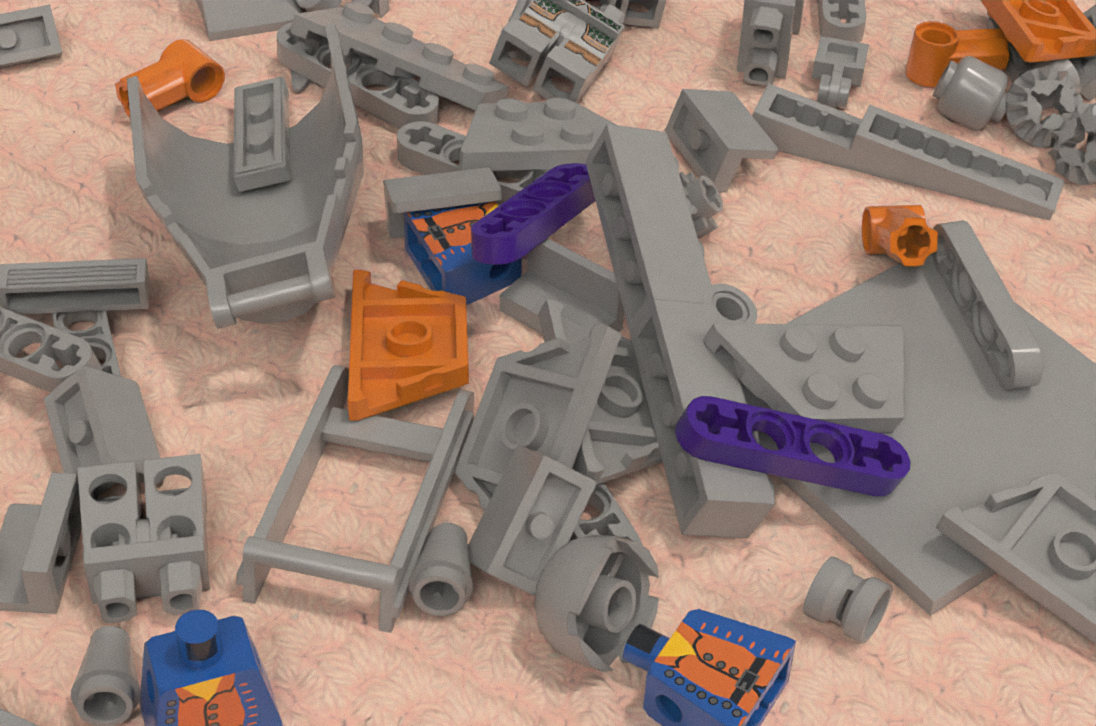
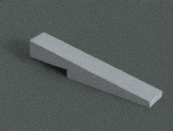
[752,83,1065,221]

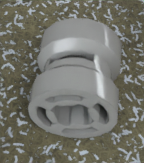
[803,556,893,644]

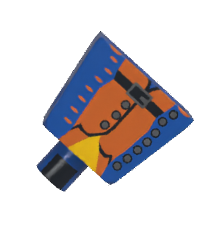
[404,201,522,305]
[623,609,796,726]
[139,610,283,726]

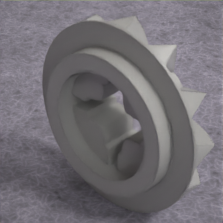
[1006,65,1083,148]
[1048,102,1096,185]

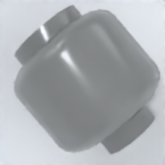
[932,56,1008,131]

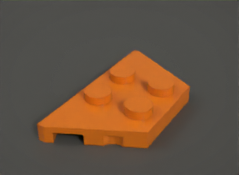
[980,0,1096,62]
[348,270,469,421]

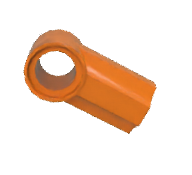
[905,21,1010,87]
[115,39,225,117]
[861,205,938,266]

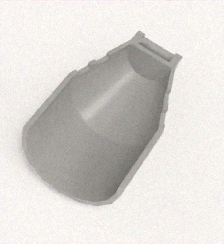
[127,23,364,329]

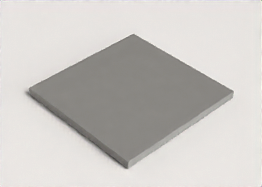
[732,253,1096,616]

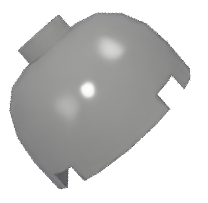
[535,535,659,672]

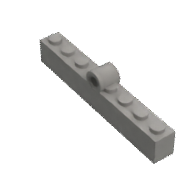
[586,124,775,538]

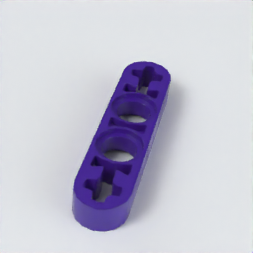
[471,163,596,265]
[675,396,911,497]

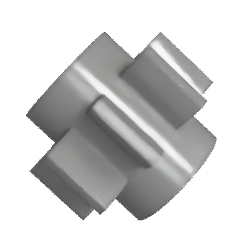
[679,172,723,238]

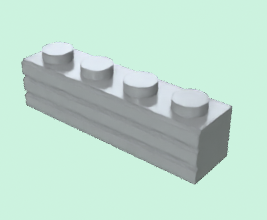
[0,258,150,314]

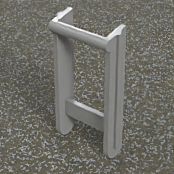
[237,365,474,633]

